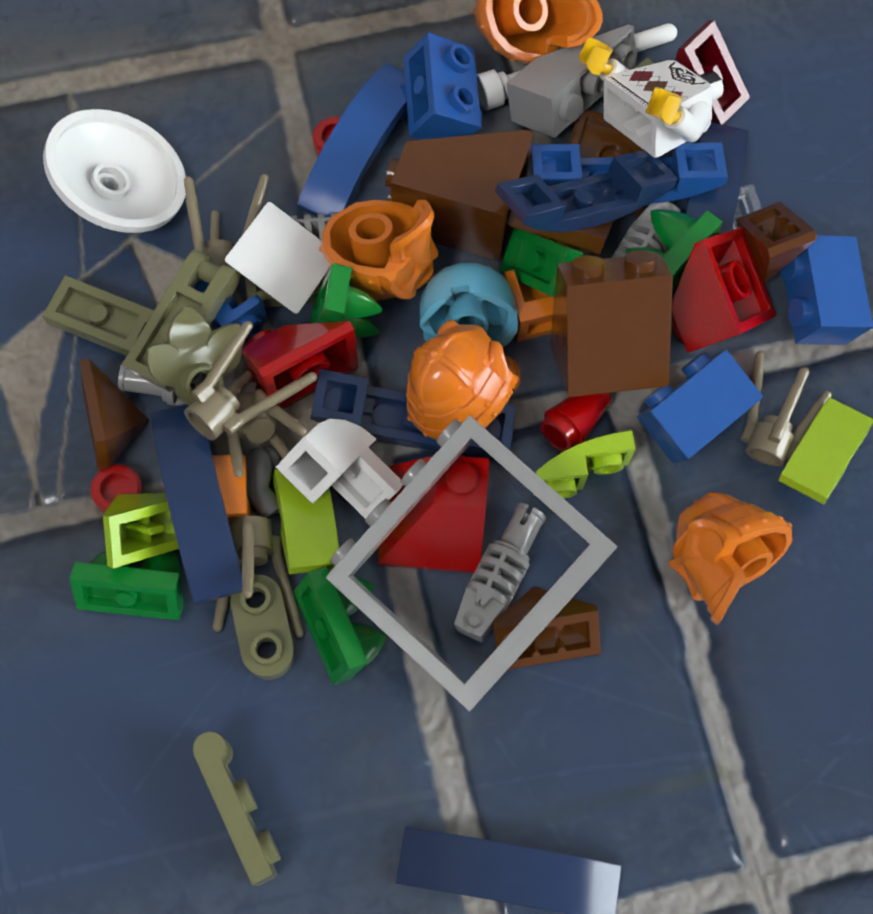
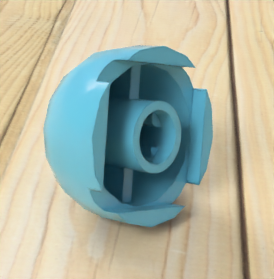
[420,263,518,347]

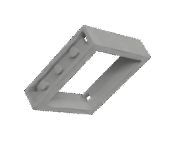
[326,415,618,711]

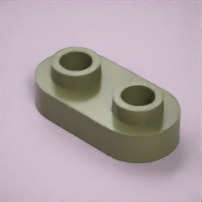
[230,574,295,680]

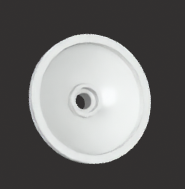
[43,109,186,233]

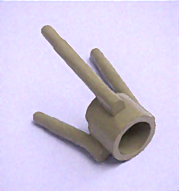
[184,174,269,268]
[184,321,317,441]
[740,351,832,467]
[224,389,308,478]
[213,516,304,638]

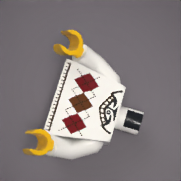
[579,37,723,158]

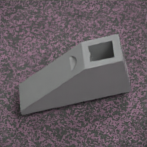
[507,24,637,138]

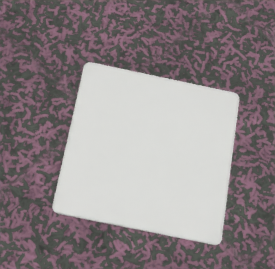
[225,202,330,314]

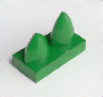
[626,209,723,293]
[499,228,583,297]
[310,263,382,338]
[69,550,184,621]
[293,567,386,686]

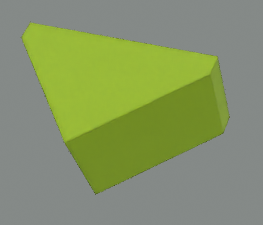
[103,493,179,568]

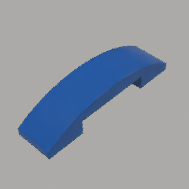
[297,63,408,217]
[531,143,728,204]

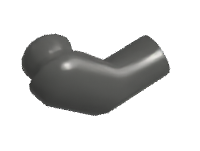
[245,446,281,521]

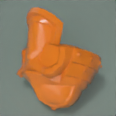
[472,0,603,65]
[319,200,438,301]
[406,320,521,440]
[668,491,793,626]

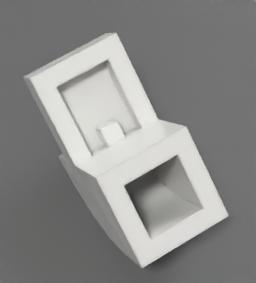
[276,419,403,519]

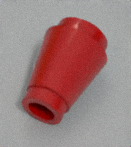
[540,393,611,452]

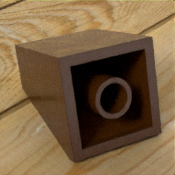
[385,130,534,262]
[550,250,673,397]

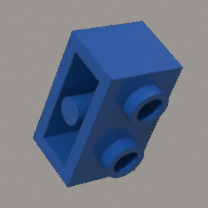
[403,32,482,140]
[780,235,873,345]
[637,349,764,463]

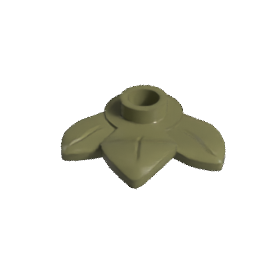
[146,306,243,405]

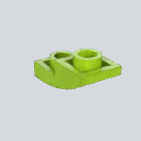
[778,397,873,504]
[533,430,636,499]
[273,469,339,574]

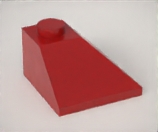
[671,227,776,353]
[242,321,359,409]
[378,455,490,574]

